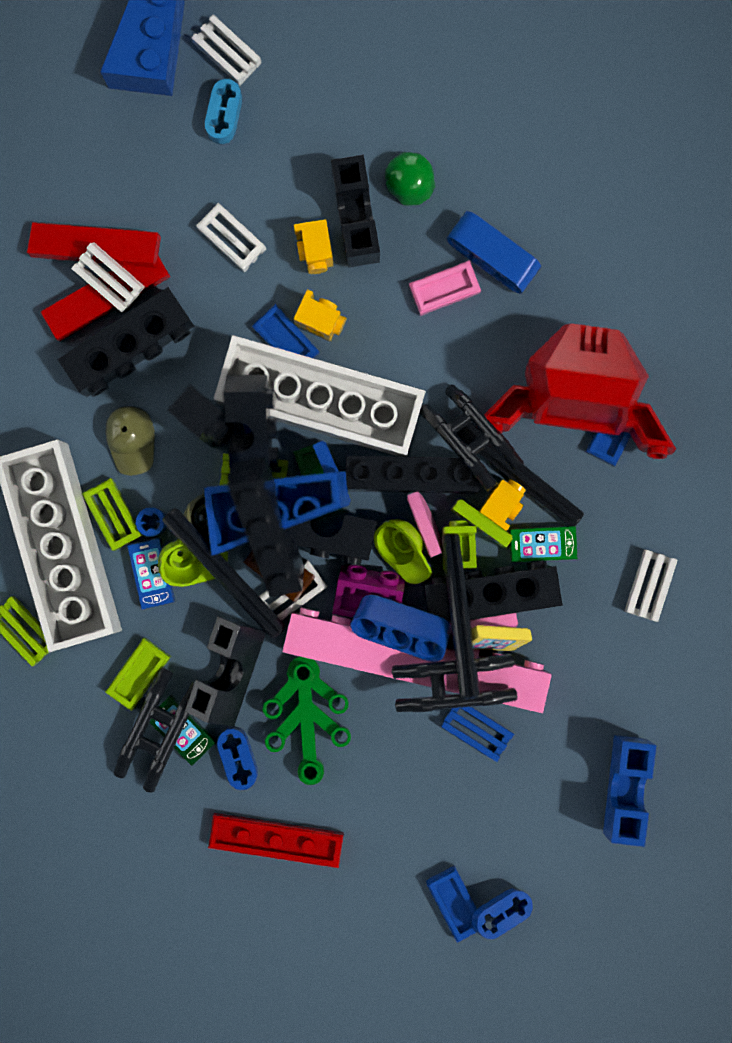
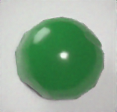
[385,152,435,206]

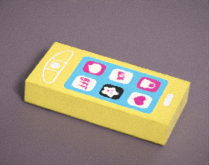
[471,625,532,651]

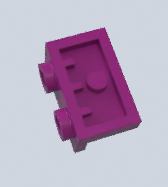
[332,565,405,618]

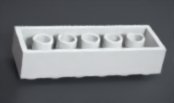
[214,335,425,457]
[0,440,122,652]

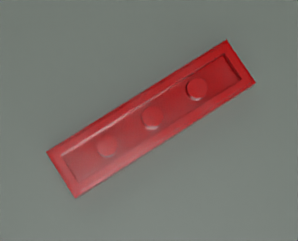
[27,222,161,268]
[41,256,171,342]
[208,813,344,868]

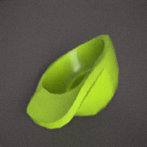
[373,519,432,584]
[158,539,228,587]

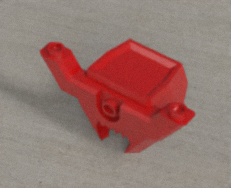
[484,323,676,459]

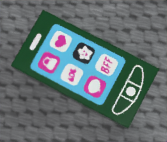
[149,695,217,766]

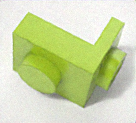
[441,521,477,570]

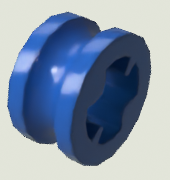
[136,507,167,537]

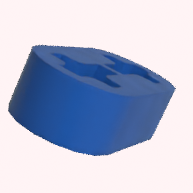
[217,727,258,790]
[472,888,533,939]

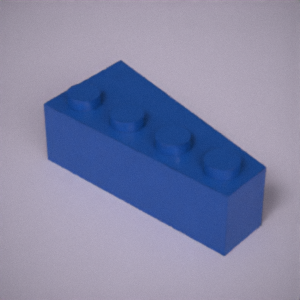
[100,0,185,96]
[204,472,349,555]

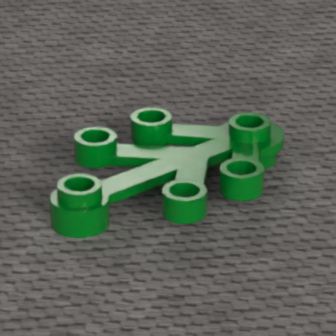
[263,656,351,785]

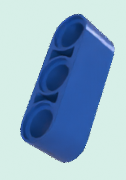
[446,211,541,294]
[351,595,452,662]

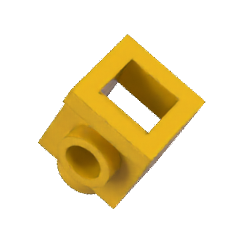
[294,219,333,274]
[293,289,347,342]
[478,479,526,531]

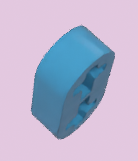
[205,79,242,144]

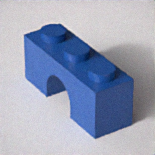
[603,735,656,847]

